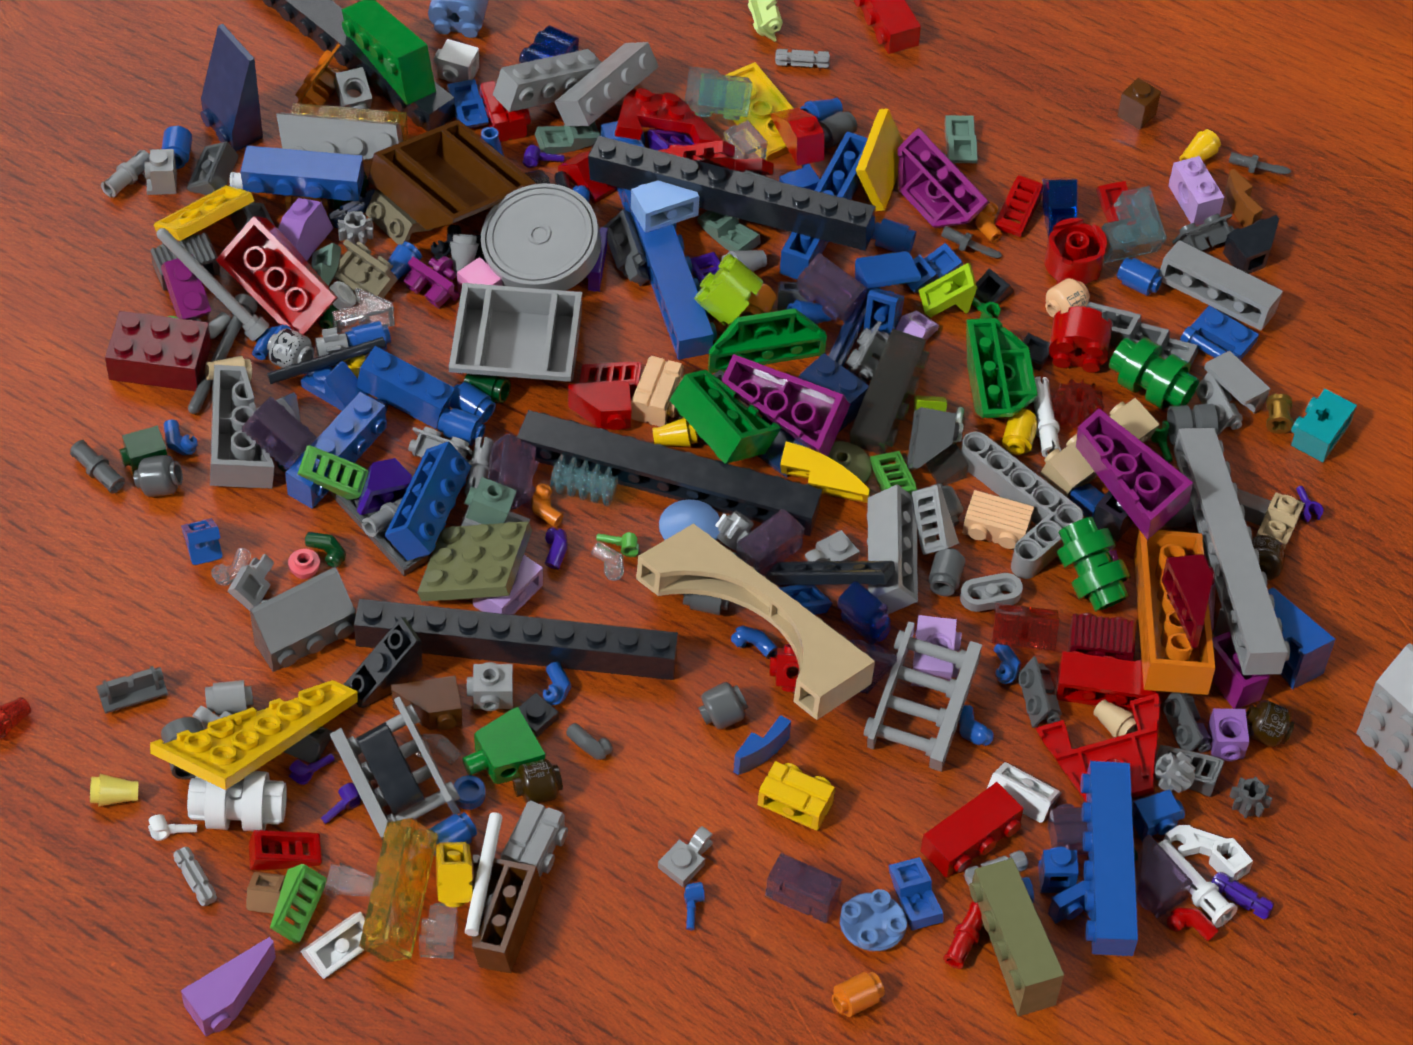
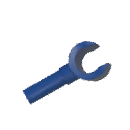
[684,882,705,931]

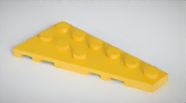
[150,680,358,790]

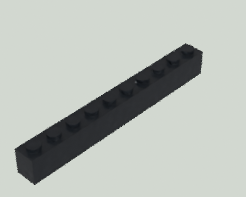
[262,0,455,132]
[588,136,876,251]
[516,410,822,536]
[354,599,678,680]

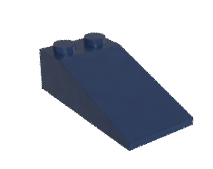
[200,24,263,151]
[758,353,870,478]

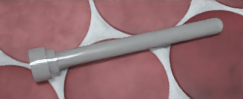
[156,228,269,342]

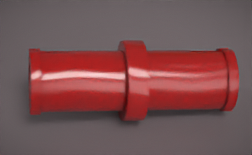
[943,901,983,969]

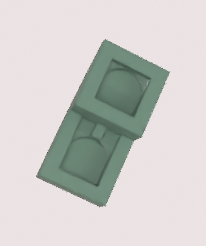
[944,115,978,163]
[535,121,600,154]
[697,210,761,251]
[311,243,341,285]

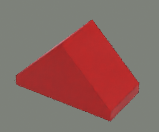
[558,151,617,204]

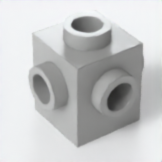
[467,662,513,711]

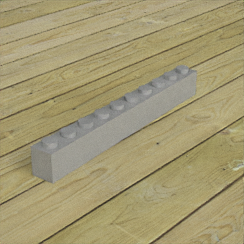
[1173,428,1290,675]

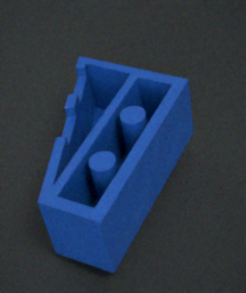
[1268,587,1336,689]

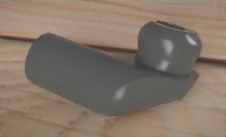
[566,723,613,760]

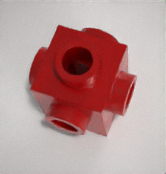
[769,644,800,692]

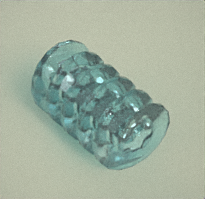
[550,454,618,507]

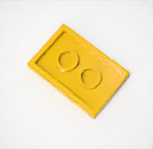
[856,109,904,211]
[153,185,254,241]

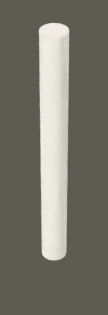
[465,813,503,936]

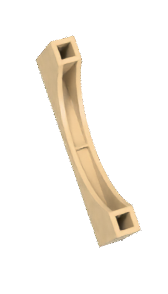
[636,523,875,720]

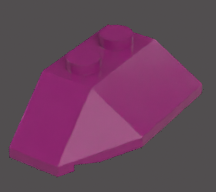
[898,128,990,228]

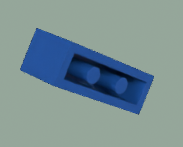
[356,346,455,429]

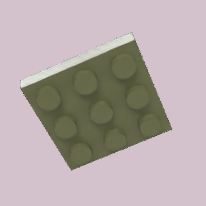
[417,521,532,602]

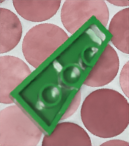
[341,0,436,105]

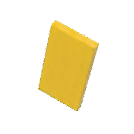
[707,62,793,161]

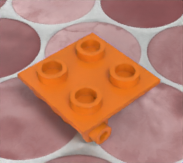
[294,43,341,114]

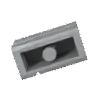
[501,801,568,877]

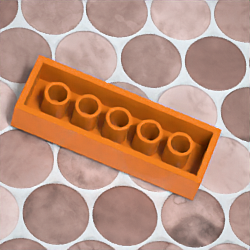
[1134,530,1215,695]

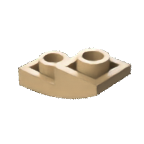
[1256,492,1305,549]

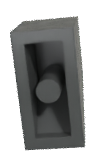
[906,407,959,472]

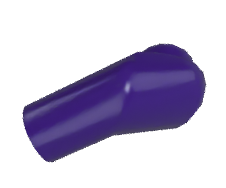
[544,527,568,570]

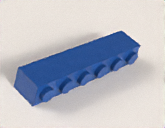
[779,131,868,283]
[1080,761,1138,956]

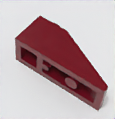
[1161,554,1215,648]

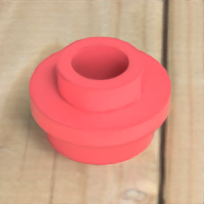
[288,549,320,579]

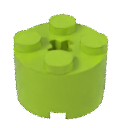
[694,254,763,325]

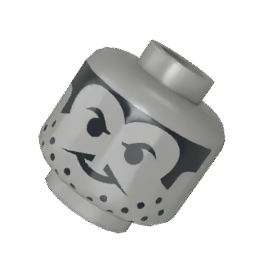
[267,328,314,368]

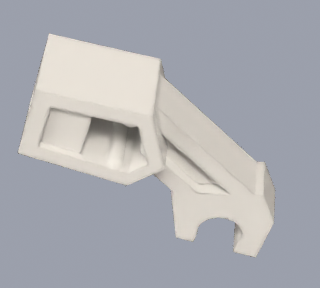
[1164,825,1253,882]

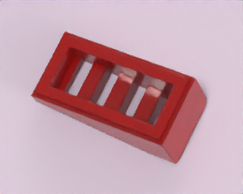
[994,175,1044,237]
[579,362,642,398]
[249,830,322,870]

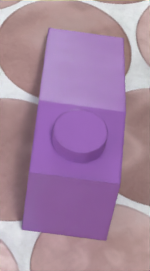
[278,198,333,261]
[181,937,276,1036]

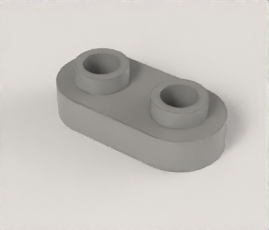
[960,573,1023,612]

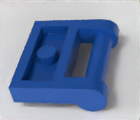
[1180,305,1259,361]

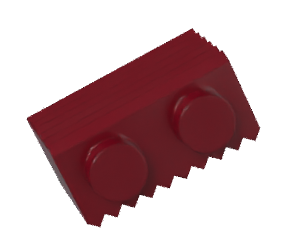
[1068,613,1136,661]

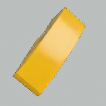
[780,441,870,503]

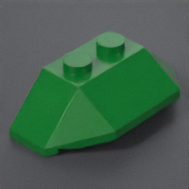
[708,308,827,373]
[966,318,1038,418]

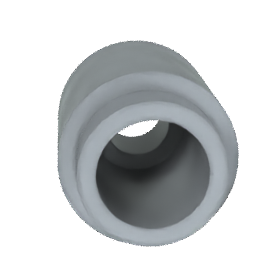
[205,680,253,715]

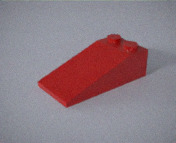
[216,216,338,335]

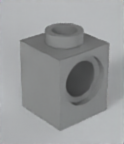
[334,67,373,115]

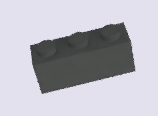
[250,567,356,672]

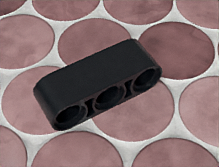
[356,722,425,816]

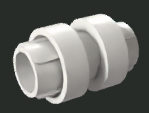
[187,771,287,831]

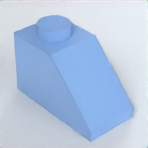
[631,180,699,233]

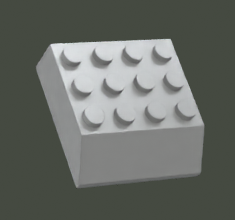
[449,283,582,382]
[1356,643,1413,788]

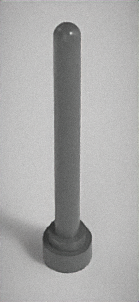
[188,294,258,414]

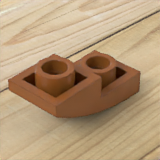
[1225,169,1263,227]

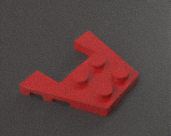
[615,88,722,144]
[658,140,774,175]
[1036,693,1161,802]

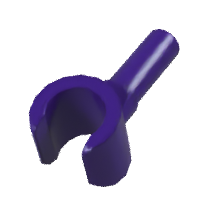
[522,145,564,168]
[1296,486,1323,522]
[289,754,335,785]
[321,783,361,824]

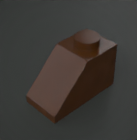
[391,676,462,730]

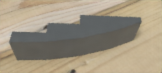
[1085,302,1198,365]

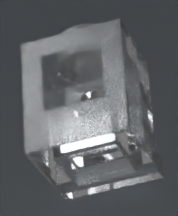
[419,903,458,959]

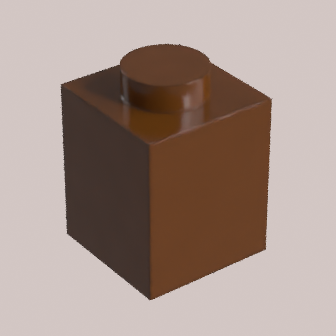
[1117,78,1161,130]

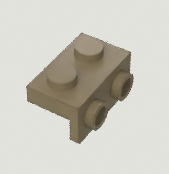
[366,190,432,245]
[334,239,398,307]

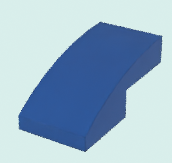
[447,79,489,128]
[906,243,963,294]
[733,715,791,775]
[889,857,943,930]

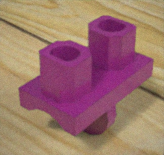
[404,256,460,308]

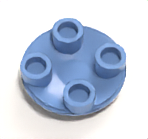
[659,500,720,540]
[840,889,907,951]

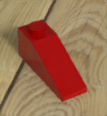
[771,108,824,166]

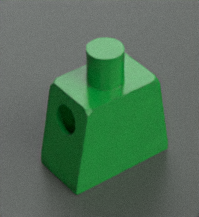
[462,707,545,784]

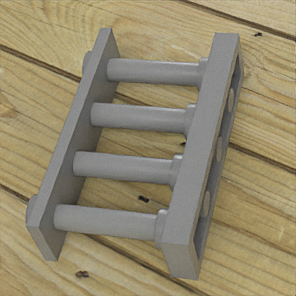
[863,621,982,772]
[330,697,461,851]

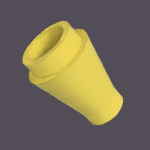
[90,774,138,807]

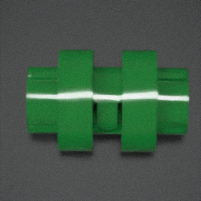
[1109,337,1199,410]
[1057,516,1131,612]

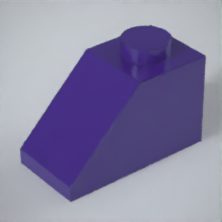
[357,458,413,515]

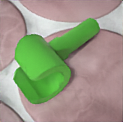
[596,532,639,557]

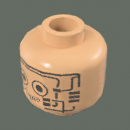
[1045,278,1090,318]

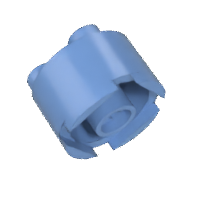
[428,0,489,38]

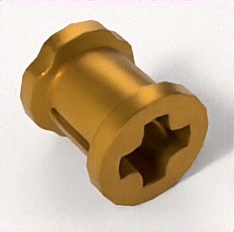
[1266,394,1294,434]

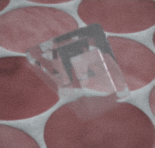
[332,288,395,334]

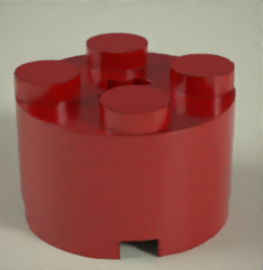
[1044,218,1107,284]
[1049,306,1113,373]

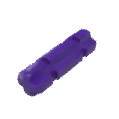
[1211,872,1274,919]

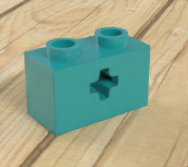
[1291,389,1357,462]

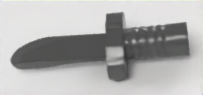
[1228,152,1291,174]
[941,226,1002,258]

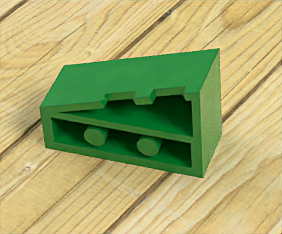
[669,369,782,464]

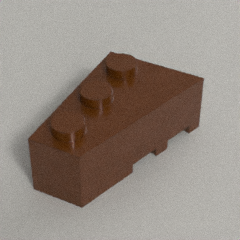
[472,854,543,974]

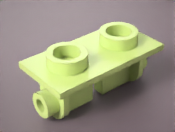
[748,0,783,42]

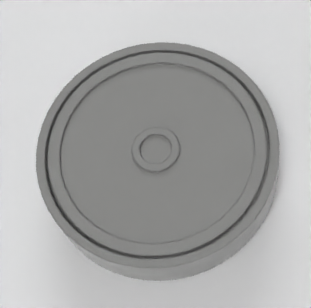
[481,183,601,291]

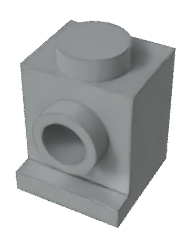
[145,149,177,195]

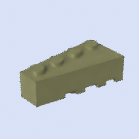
[969,858,1064,1017]

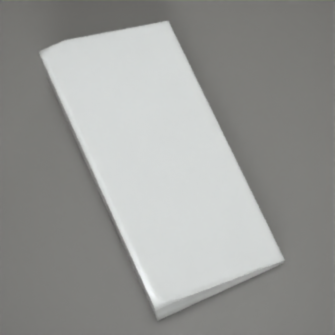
[987,762,1061,823]
[300,912,379,979]

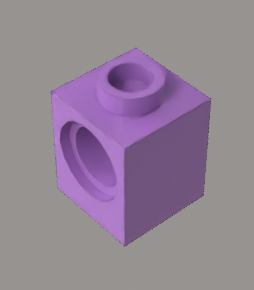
[1208,708,1249,761]

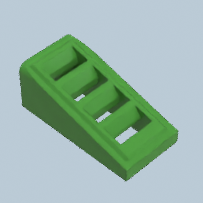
[298,445,369,500]
[870,451,917,495]
[270,864,327,944]

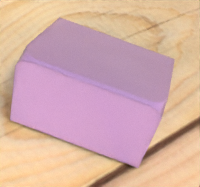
[895,311,939,348]

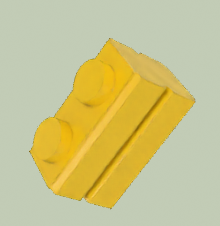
[758,761,835,831]
[436,842,472,907]

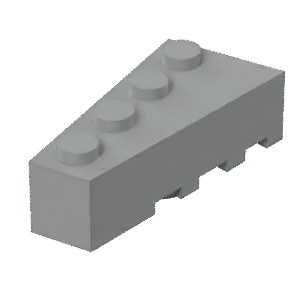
[276,112,403,160]
[210,365,274,489]

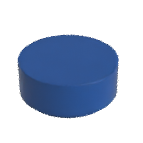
[453,775,486,810]

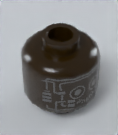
[1252,535,1285,581]
[1246,700,1295,747]
[512,759,563,804]

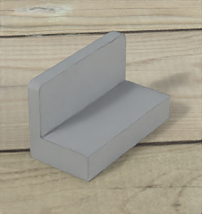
[1204,350,1271,413]

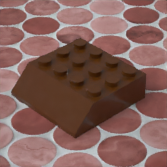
[368,119,537,230]

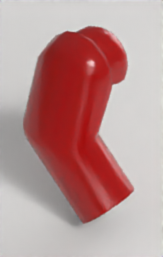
[1167,907,1219,941]

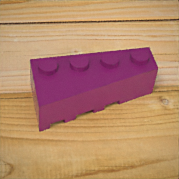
[721,354,850,457]
[1076,408,1193,540]

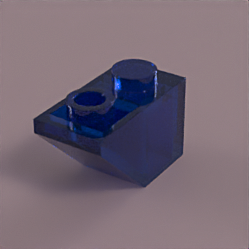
[1043,177,1077,237]

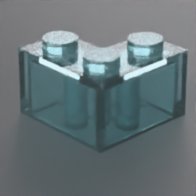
[685,66,752,120]
[1101,186,1167,263]

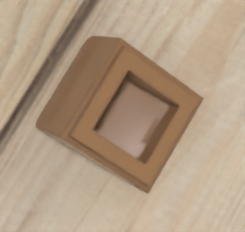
[246,872,285,914]

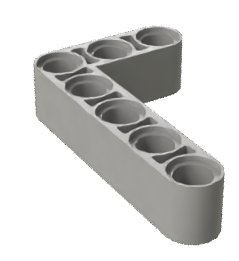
[959,431,1083,579]

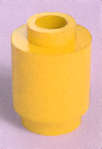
[1002,409,1038,455]

